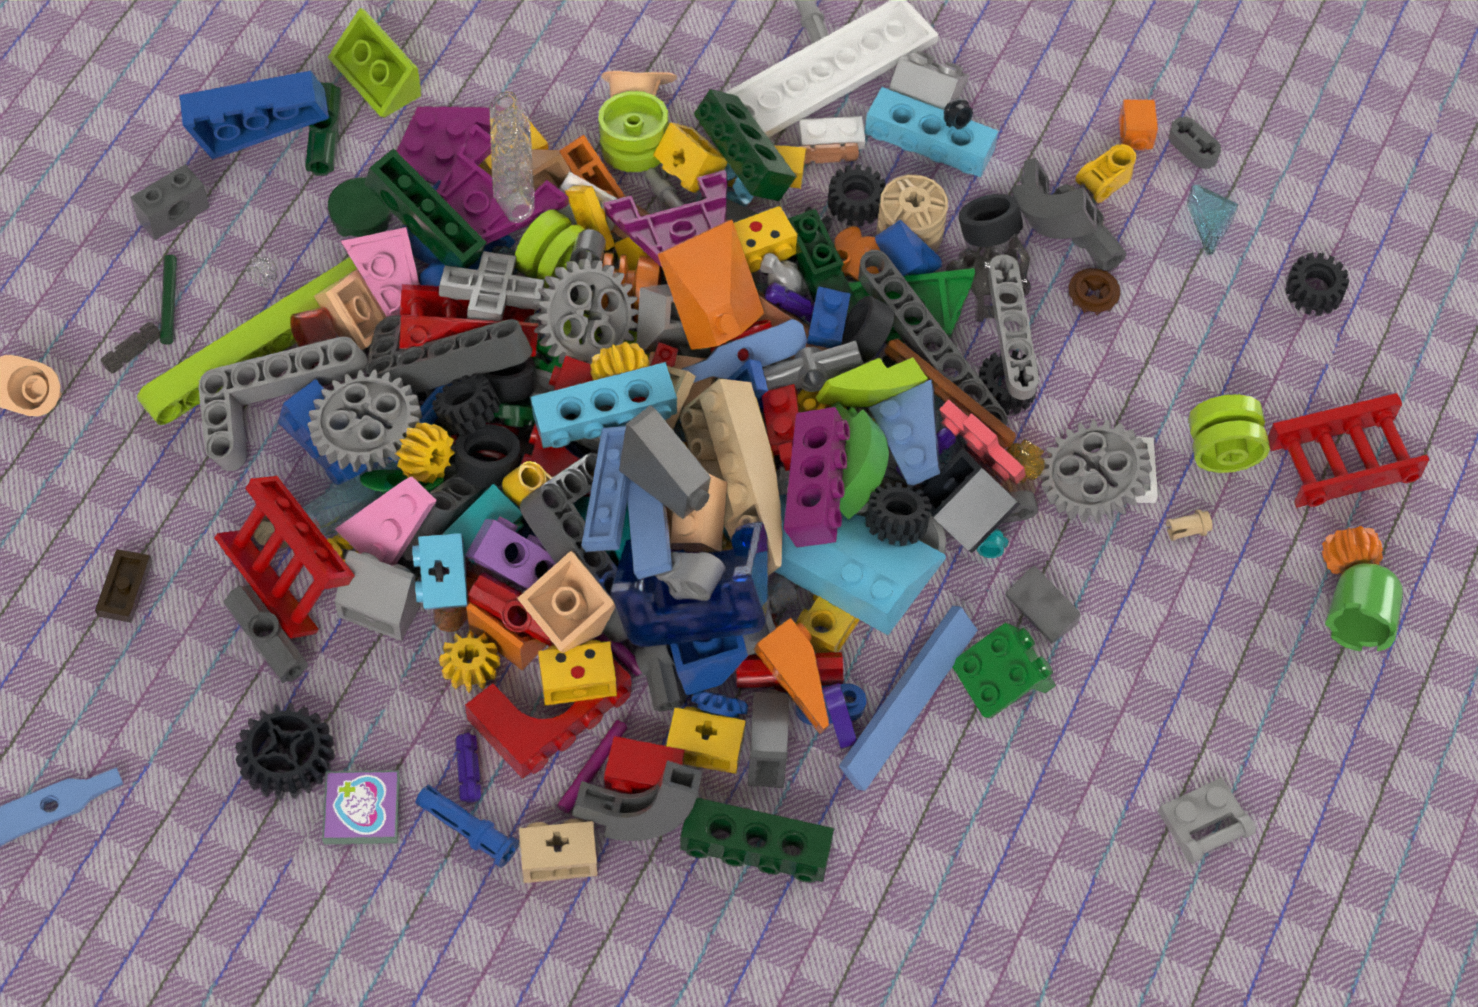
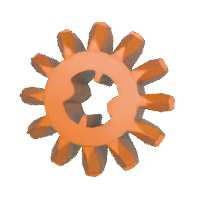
[1322,526,1383,575]

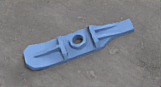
[682,319,807,383]
[0,767,124,847]

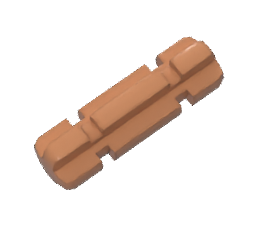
[799,143,859,164]

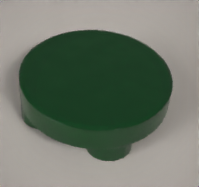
[328,177,393,237]
[485,402,536,427]

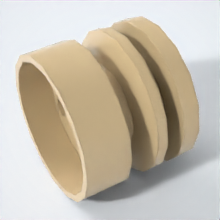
[876,174,948,253]

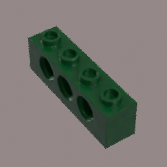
[693,89,797,201]
[364,148,487,269]
[680,798,834,883]

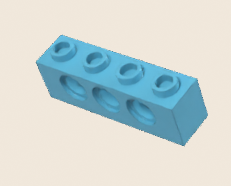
[865,87,998,177]
[530,362,677,449]

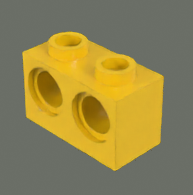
[795,594,860,653]

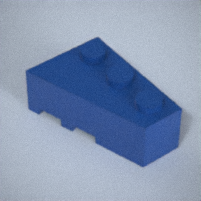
[278,379,379,491]

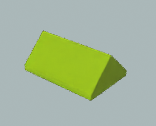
[327,8,421,118]

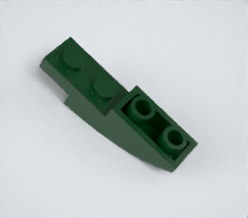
[788,208,858,317]

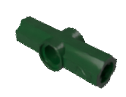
[305,82,342,176]

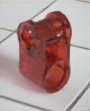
[290,307,336,369]

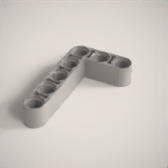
[199,337,368,471]

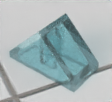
[1186,185,1239,256]

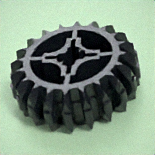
[235,703,335,801]

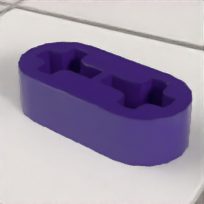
[822,683,857,749]

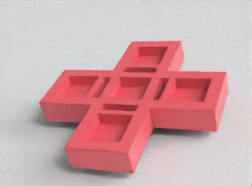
[939,400,1026,485]

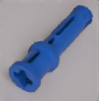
[415,785,519,868]

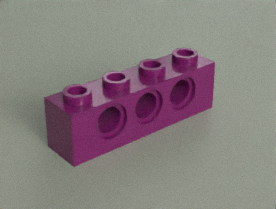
[783,407,850,548]

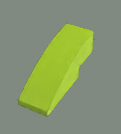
[815,357,928,407]

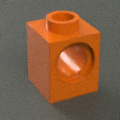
[1118,99,1158,150]

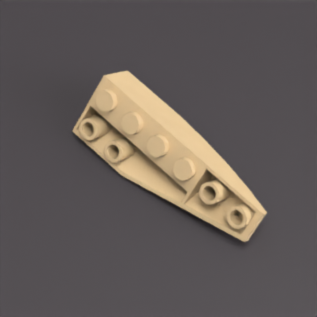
[679,378,782,582]

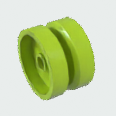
[598,91,669,172]
[515,209,590,289]
[1188,394,1270,473]

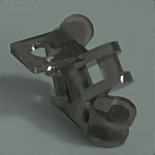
[946,234,1031,322]

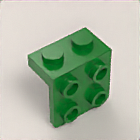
[952,622,1056,719]

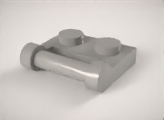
[1158,777,1256,863]

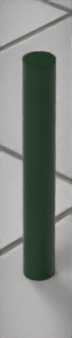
[160,255,177,345]

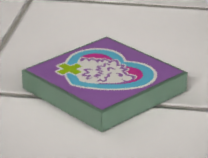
[322,770,400,845]

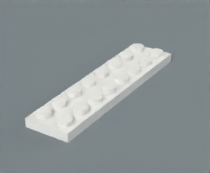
[725,0,939,138]

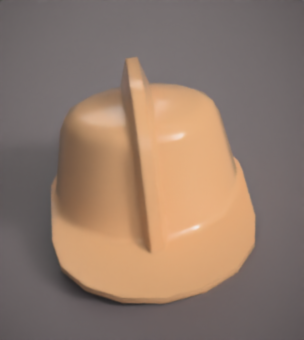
[601,71,677,98]
[0,355,62,417]

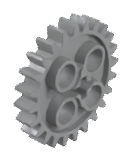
[532,259,639,364]
[308,370,422,472]
[1040,420,1152,524]

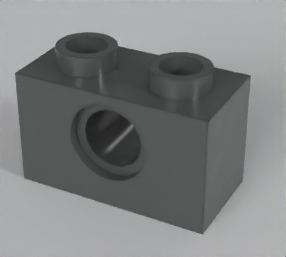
[131,164,210,240]

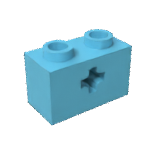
[412,533,468,610]

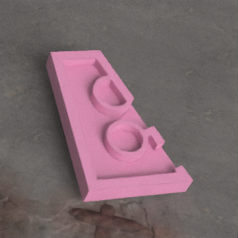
[341,227,420,317]
[335,477,437,566]

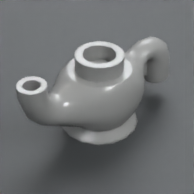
[760,253,808,296]

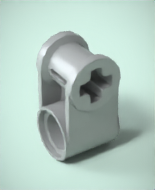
[655,552,725,601]

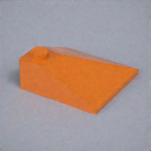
[658,219,765,350]

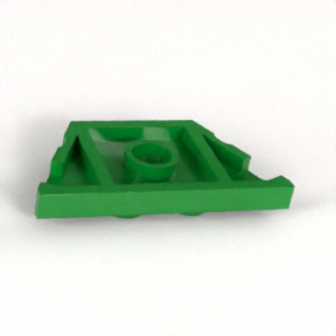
[848,268,975,345]

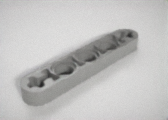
[988,254,1039,400]

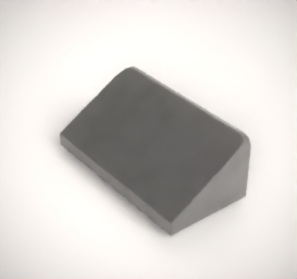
[1005,566,1081,644]

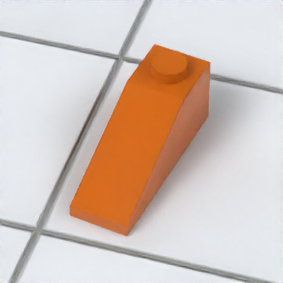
[559,135,626,233]
[754,618,829,734]

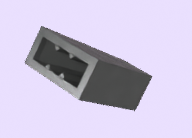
[619,405,711,519]
[748,689,790,788]

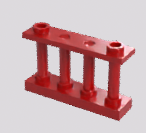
[399,284,538,357]
[1268,393,1429,508]
[214,476,355,639]

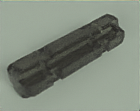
[101,322,160,374]

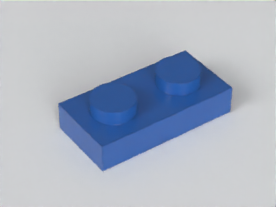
[807,286,851,349]

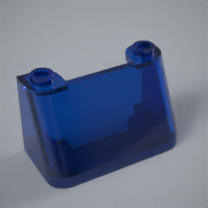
[611,521,768,647]

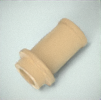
[1166,509,1213,541]

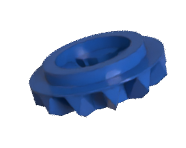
[691,690,748,718]

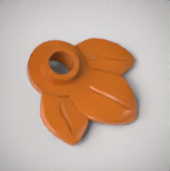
[834,226,881,281]

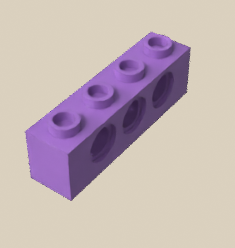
[465,517,556,591]

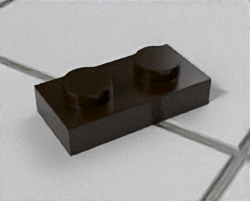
[95,549,152,623]

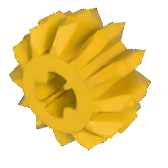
[590,342,650,381]
[395,422,455,483]
[439,630,500,693]

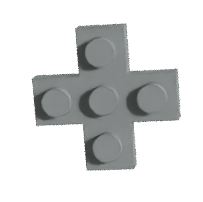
[439,251,544,321]

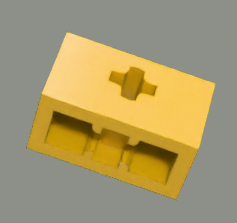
[653,122,728,193]
[666,707,746,774]

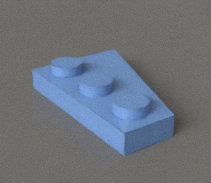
[869,380,940,486]

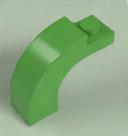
[830,401,889,519]

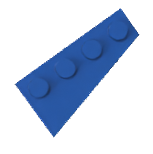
[179,71,329,160]

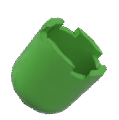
[1325,563,1403,652]

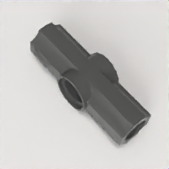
[1052,184,1126,272]
[763,341,864,392]
[224,585,308,683]
[635,601,686,712]

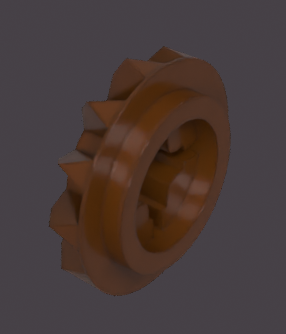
[1068,268,1121,316]

